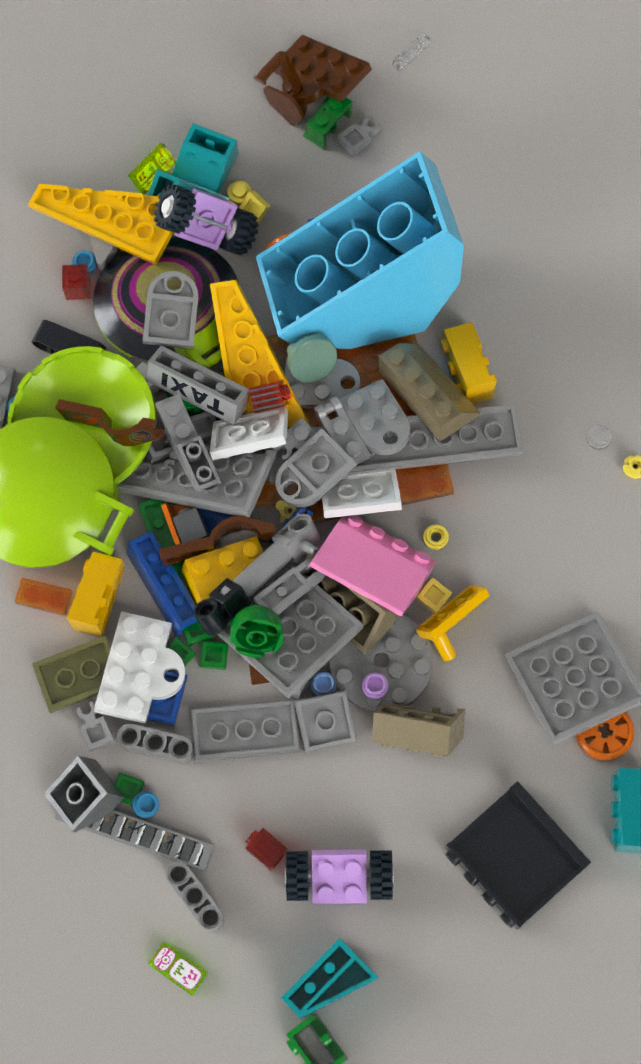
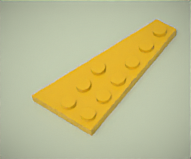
[28,183,173,265]
[210,280,309,427]

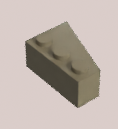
[372,704,465,757]

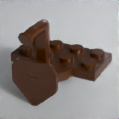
[254,35,372,127]

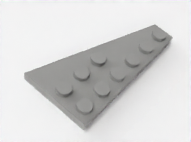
[118,450,277,518]

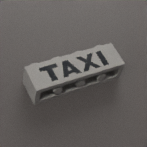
[146,346,249,425]

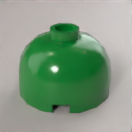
[230,605,283,658]

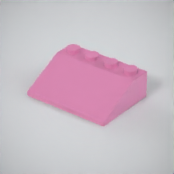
[309,515,437,616]

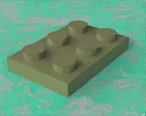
[32,636,111,713]

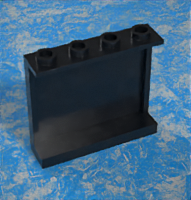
[445,781,591,930]

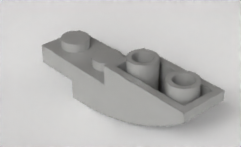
[155,394,221,492]

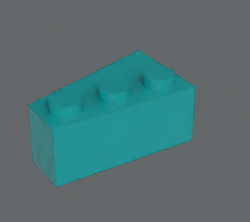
[611,768,641,853]
[281,938,379,1019]

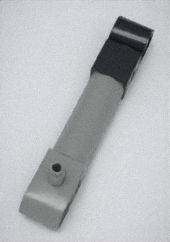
[193,514,321,635]

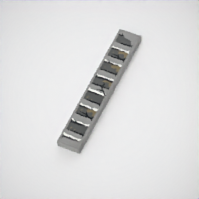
[55,810,215,872]

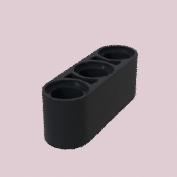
[31,320,107,354]

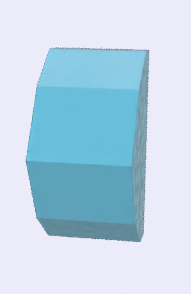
[256,151,464,349]

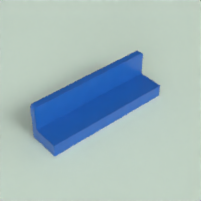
[126,531,198,637]

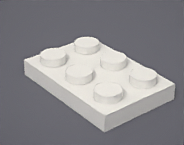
[210,405,288,460]
[322,468,402,518]

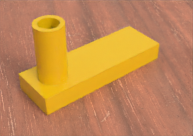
[416,585,490,662]

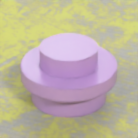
[362,672,388,699]

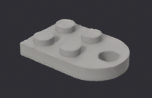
[143,271,198,349]
[285,357,360,408]
[339,379,410,455]
[275,428,357,507]

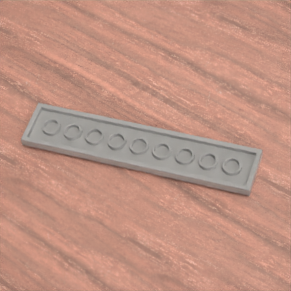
[266,404,523,484]

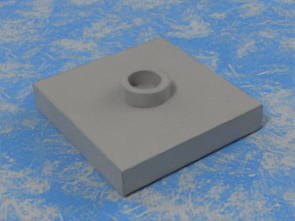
[294,689,357,753]

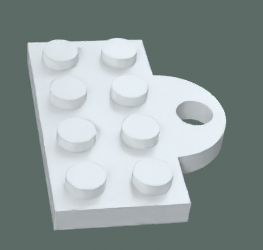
[94,611,185,724]

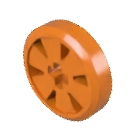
[575,712,634,761]

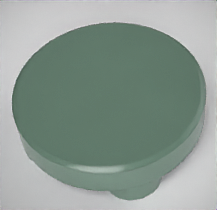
[287,332,337,382]

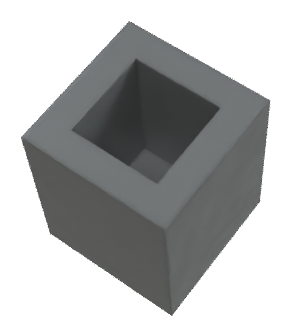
[173,508,210,543]

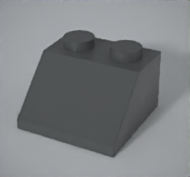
[44,756,124,832]

